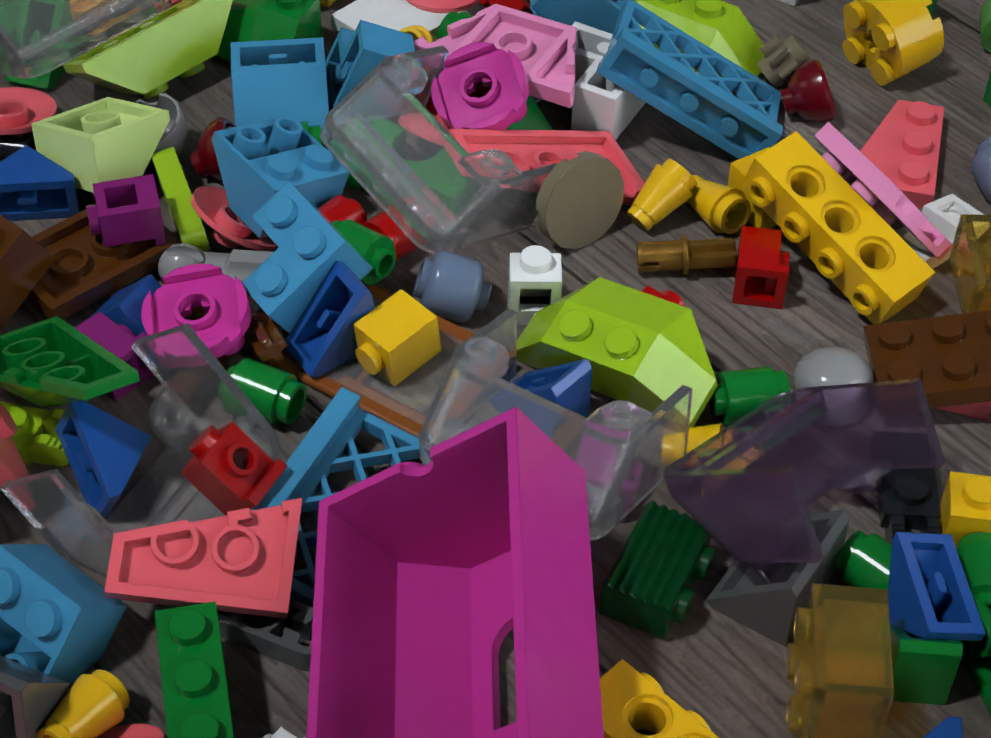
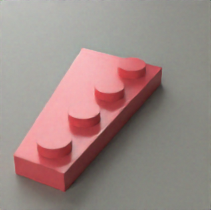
[443,129,645,206]

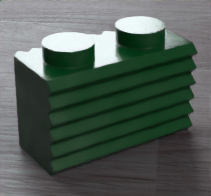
[599,501,717,640]

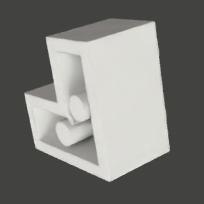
[571,21,646,140]

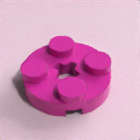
[431,42,530,130]
[141,264,251,365]

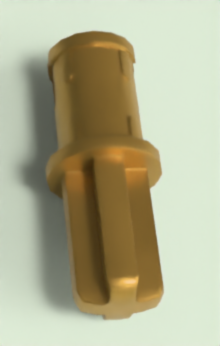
[636,235,737,275]

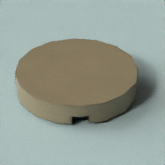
[536,151,624,250]

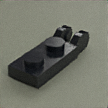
[873,428,941,544]

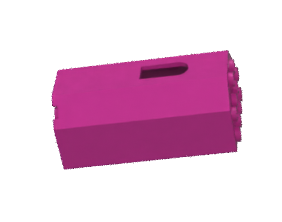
[306,407,604,738]

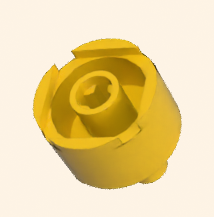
[842,0,944,86]

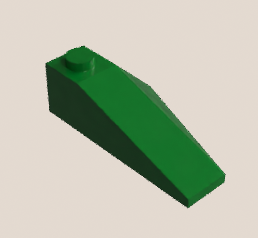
[146,0,322,64]
[0,316,140,407]

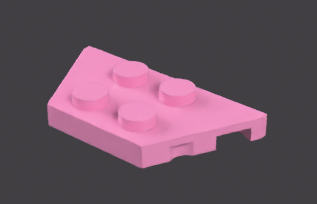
[414,4,577,108]
[814,122,954,260]

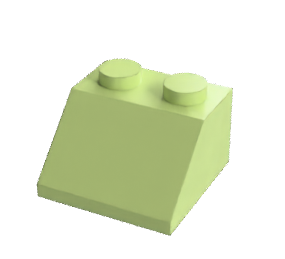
[31,97,170,197]

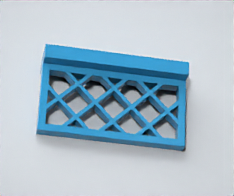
[596,0,783,159]
[251,387,433,607]

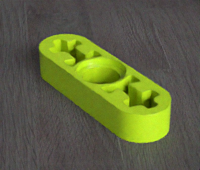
[151,146,211,252]

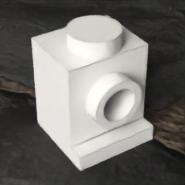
[508,245,562,325]

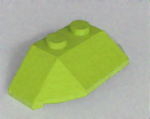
[62,0,233,99]
[633,0,765,79]
[510,277,718,428]

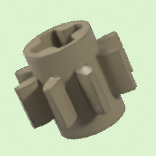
[756,34,813,89]

